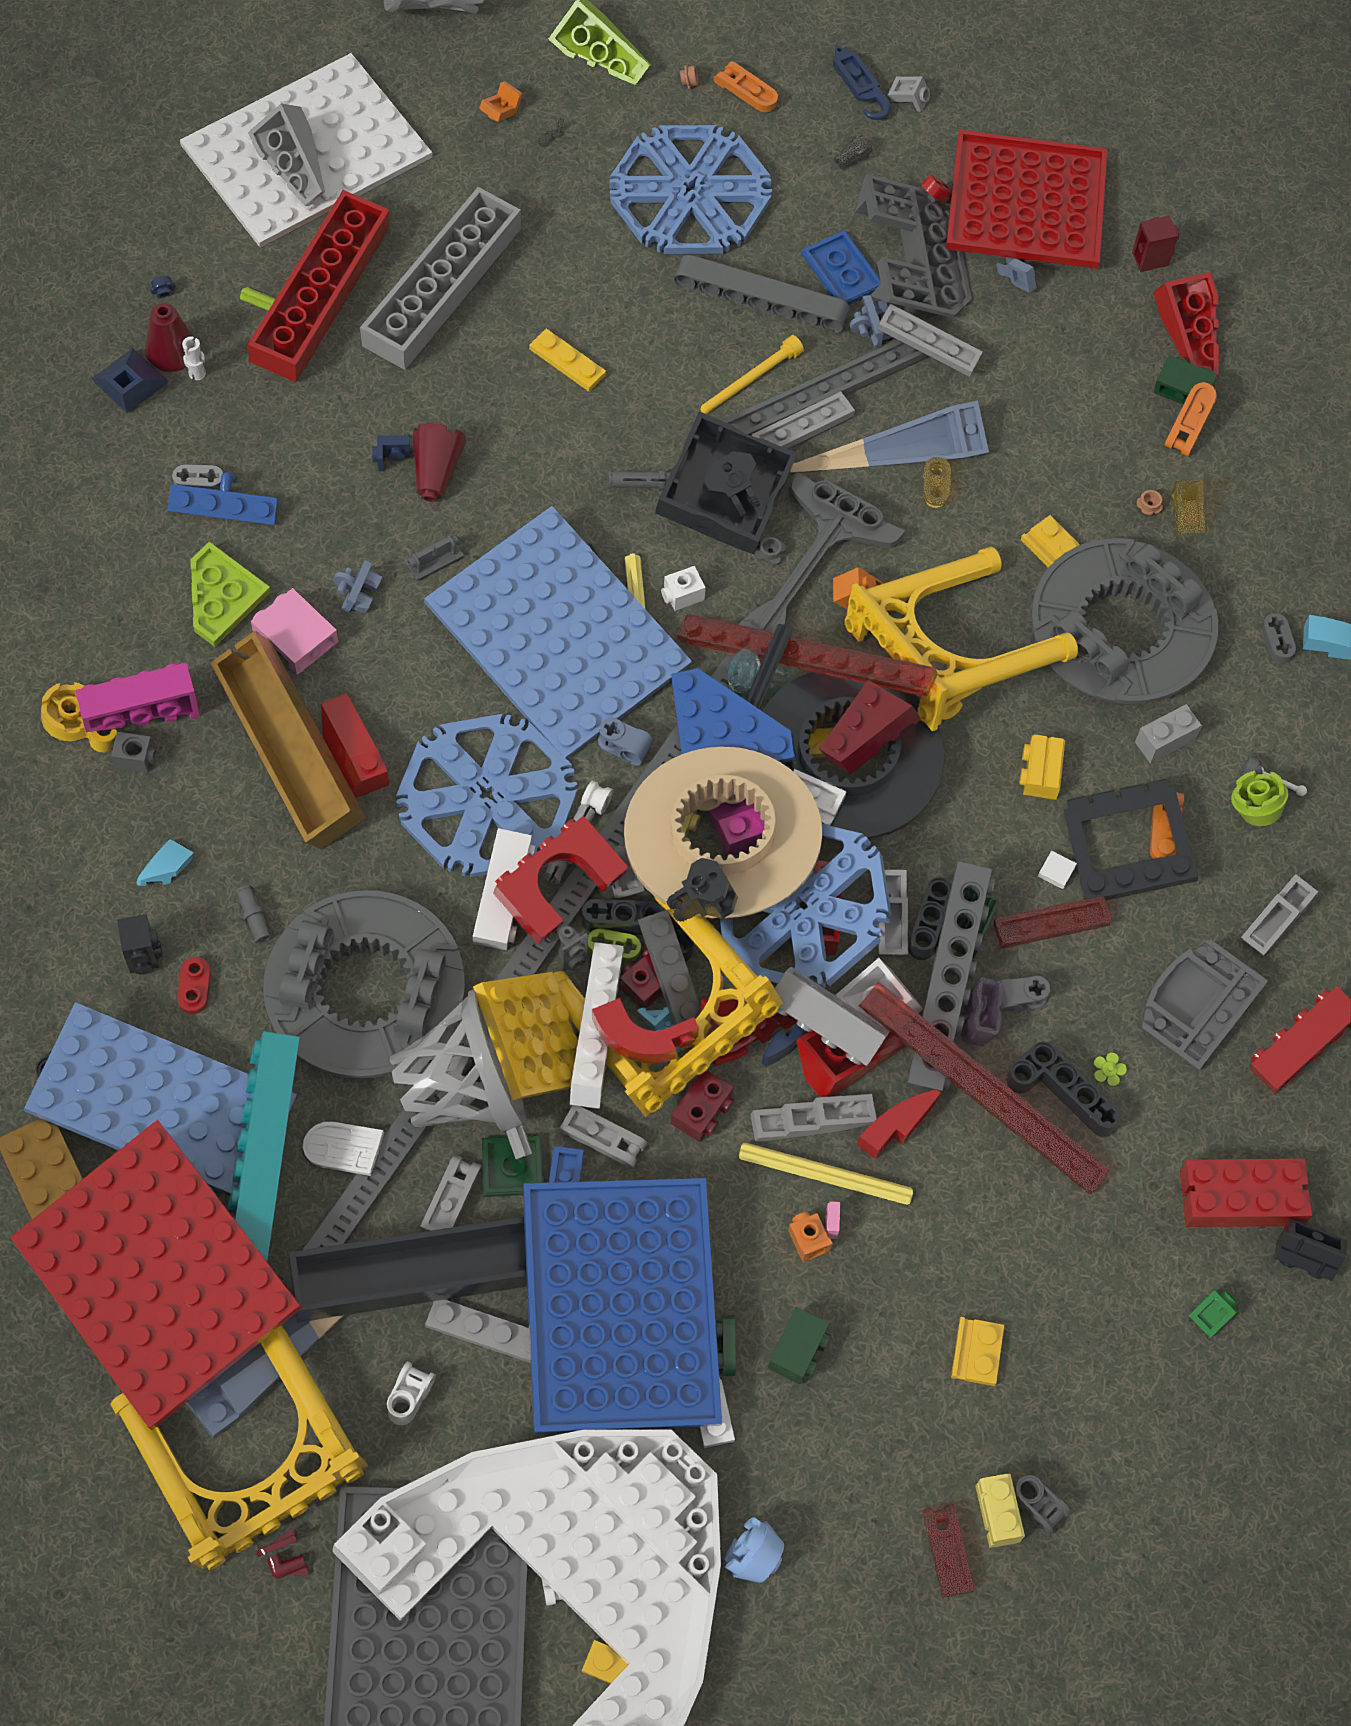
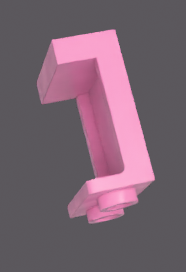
[251,588,338,675]

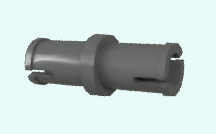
[235,885,273,944]

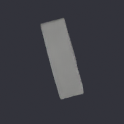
[877,870,908,955]
[1241,874,1318,956]

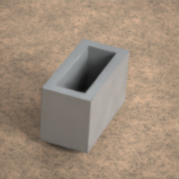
[1135,704,1202,764]

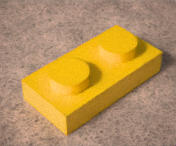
[581,1640,629,1684]

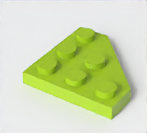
[190,542,271,647]

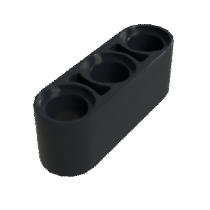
[909,877,952,960]

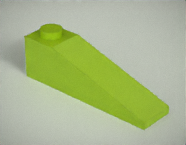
[548,0,651,85]

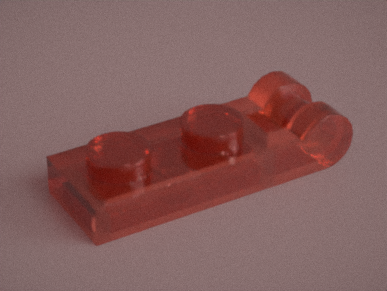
[922,1504,975,1598]

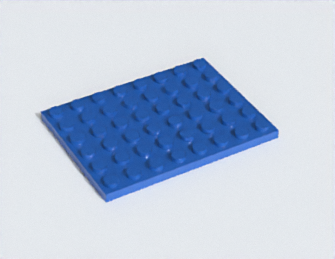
[523,1178,722,1434]

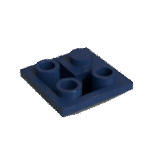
[92,348,168,413]

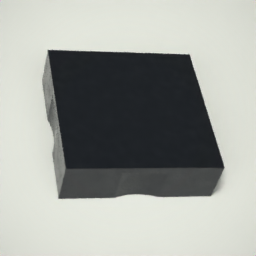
[655,411,797,554]

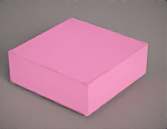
[825,1202,840,1239]

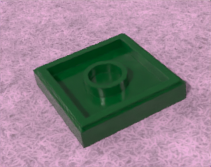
[481,1135,543,1197]

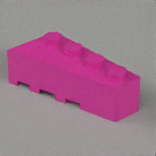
[75,663,200,732]

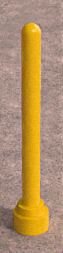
[700,335,804,414]

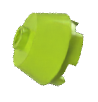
[1231,771,1288,826]

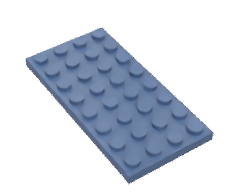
[24,1002,297,1196]

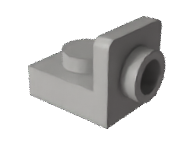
[888,76,930,112]

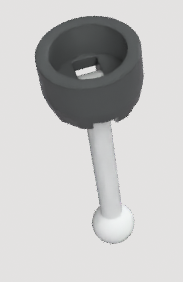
[1240,756,1307,796]

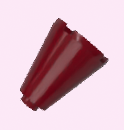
[145,303,195,372]
[413,423,466,502]

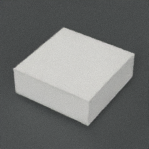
[1038,851,1077,889]

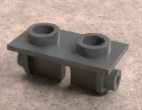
[403,535,464,581]
[559,926,588,971]

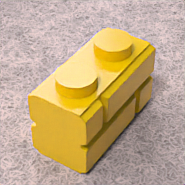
[1019,734,1065,800]

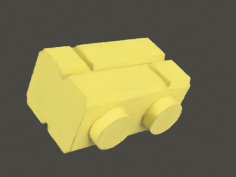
[976,1474,1025,1548]

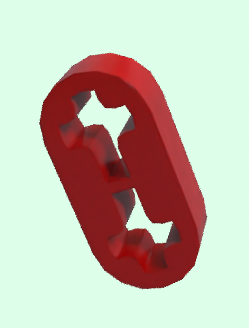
[921,174,952,204]

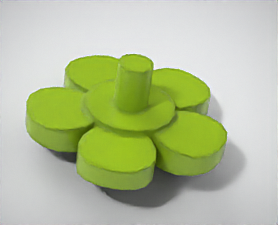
[1093,1053,1127,1086]

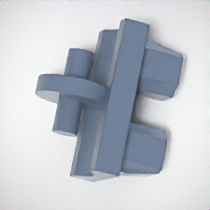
[850,295,892,348]
[333,560,382,613]

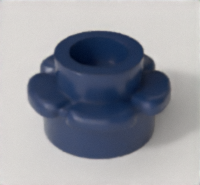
[150,276,175,298]

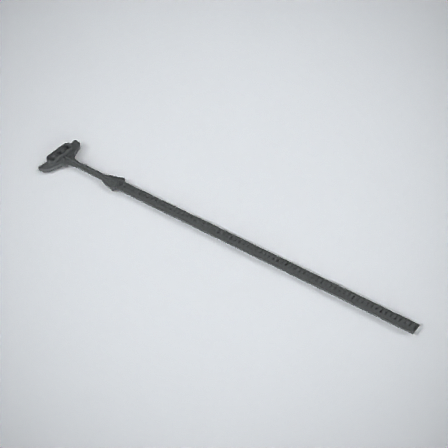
[303,472,905,1250]

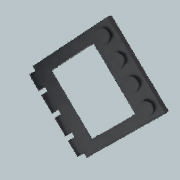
[1064,779,1198,904]

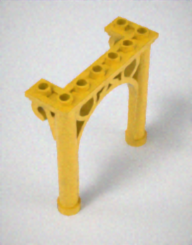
[845,547,1078,731]
[553,896,783,1117]
[110,1325,368,1570]

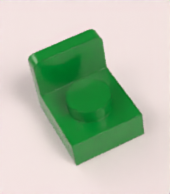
[1189,1289,1239,1338]

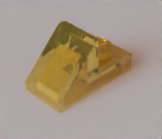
[1170,478,1205,535]

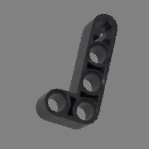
[582,899,694,962]
[1007,1041,1121,1137]

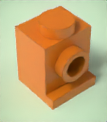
[788,1212,833,1262]

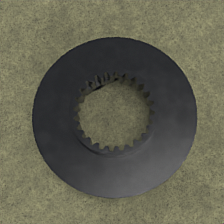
[762,667,944,839]

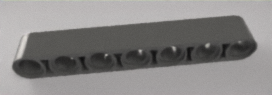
[673,255,850,333]

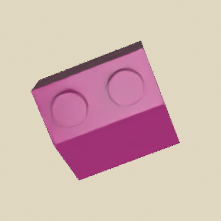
[707,799,765,858]

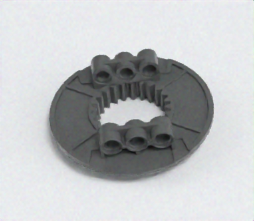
[1031,538,1218,704]
[263,890,465,1079]

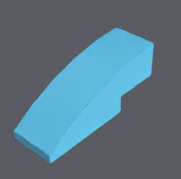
[1303,615,1351,660]

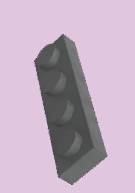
[638,910,701,1025]

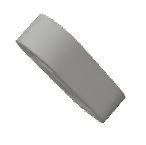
[172,465,223,490]

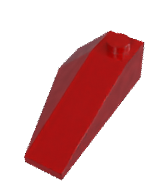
[1153,272,1219,376]
[797,1023,917,1097]

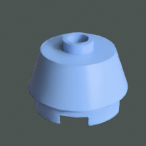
[725,1517,784,1583]

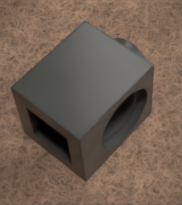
[111,732,157,773]

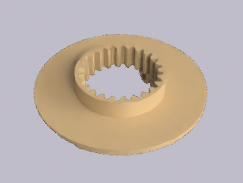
[624,747,822,918]

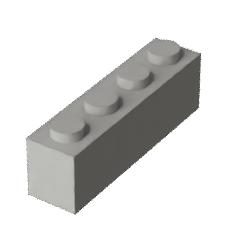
[775,967,890,1066]

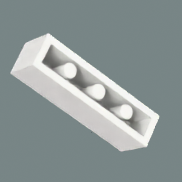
[473,828,536,951]

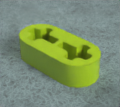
[588,929,641,962]

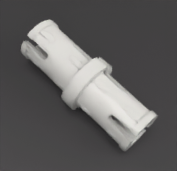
[182,337,206,380]

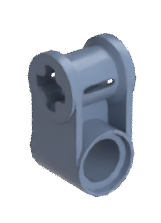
[598,718,653,766]

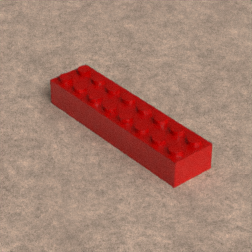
[248,190,389,382]

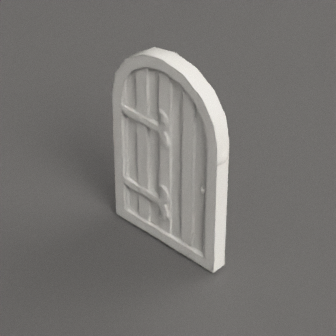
[303,1122,384,1176]

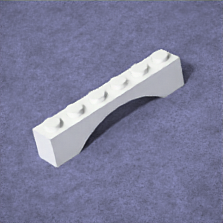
[570,942,624,1108]

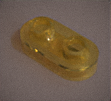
[922,457,951,508]

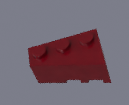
[819,680,921,774]

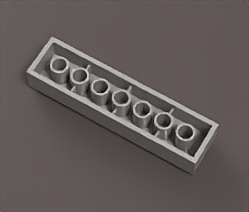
[360,187,521,370]

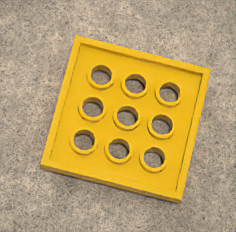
[473,972,578,1100]

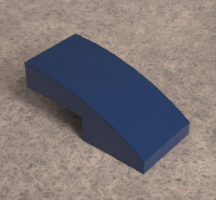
[762,1024,809,1067]

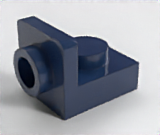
[372,435,411,471]

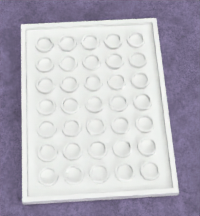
[180,53,432,247]

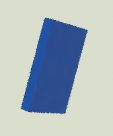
[801,230,881,305]

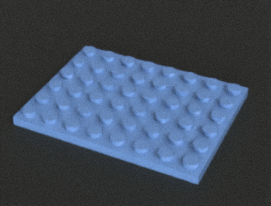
[424,506,692,759]

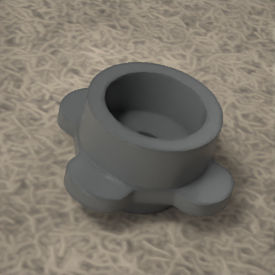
[755,537,786,565]

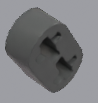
[1262,613,1296,663]

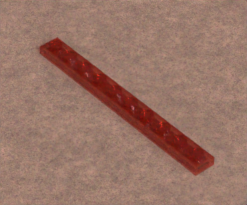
[676,614,938,697]
[859,981,1110,1194]

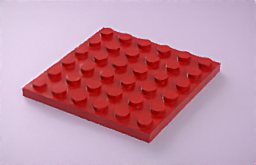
[946,130,1107,269]

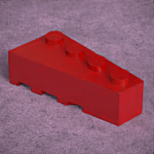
[1250,986,1351,1094]

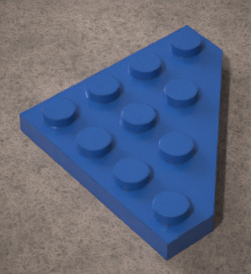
[671,668,797,763]

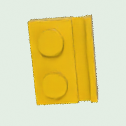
[1021,515,1080,568]
[951,1317,1004,1386]

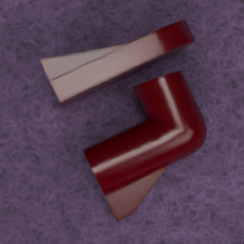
[256,1529,309,1579]

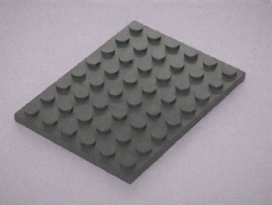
[324,1486,527,1726]

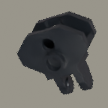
[704,451,760,516]
[666,858,738,922]

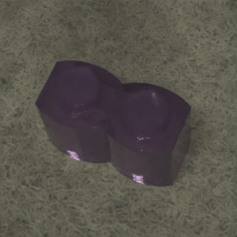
[962,977,1004,1046]

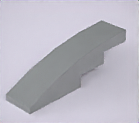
[750,1094,877,1142]

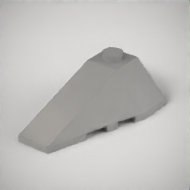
[248,103,325,206]

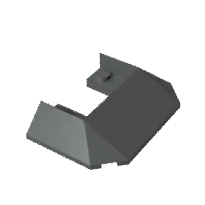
[855,173,972,318]

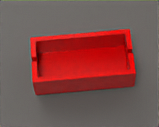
[1180,1159,1312,1227]

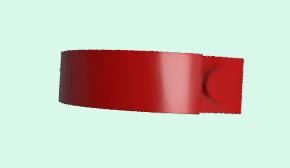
[592,998,699,1064]

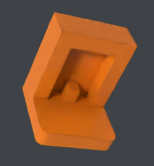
[479,81,522,122]

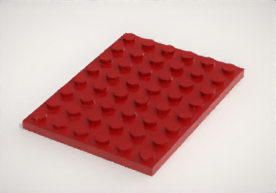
[10,1120,303,1430]

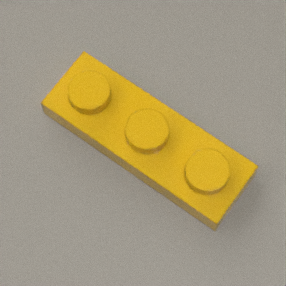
[529,328,606,392]

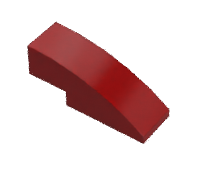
[857,1089,941,1159]

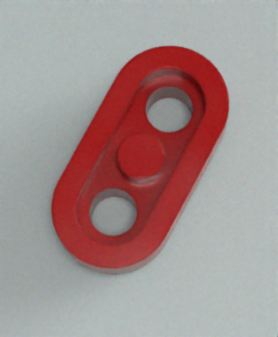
[177,957,211,1014]

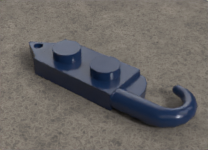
[833,45,891,120]

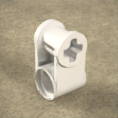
[387,1361,436,1426]

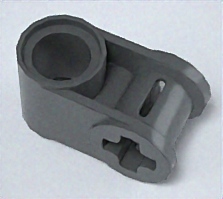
[992,976,1050,1015]
[1013,1475,1071,1536]

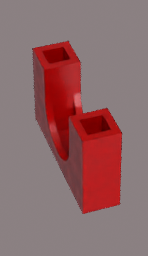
[493,815,629,945]

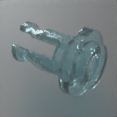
[726,649,788,694]

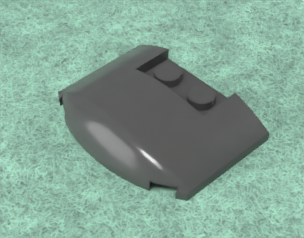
[1142,940,1268,1071]

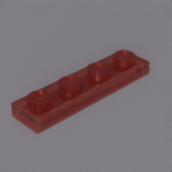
[993,896,1112,949]

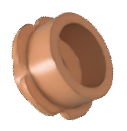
[680,65,698,89]
[1137,490,1163,515]

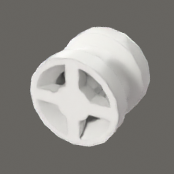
[581,780,613,815]

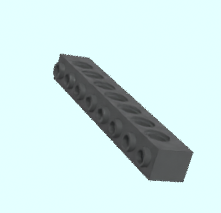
[906,861,995,1095]

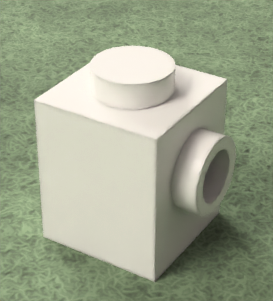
[661,566,705,611]

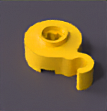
[41,682,117,753]

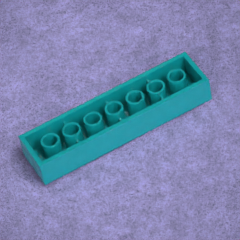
[228,1031,300,1260]

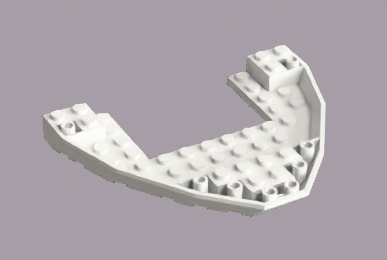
[332,1430,721,1726]

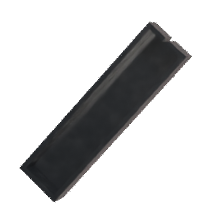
[289,1217,527,1323]

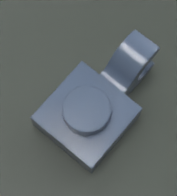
[996,257,1037,293]

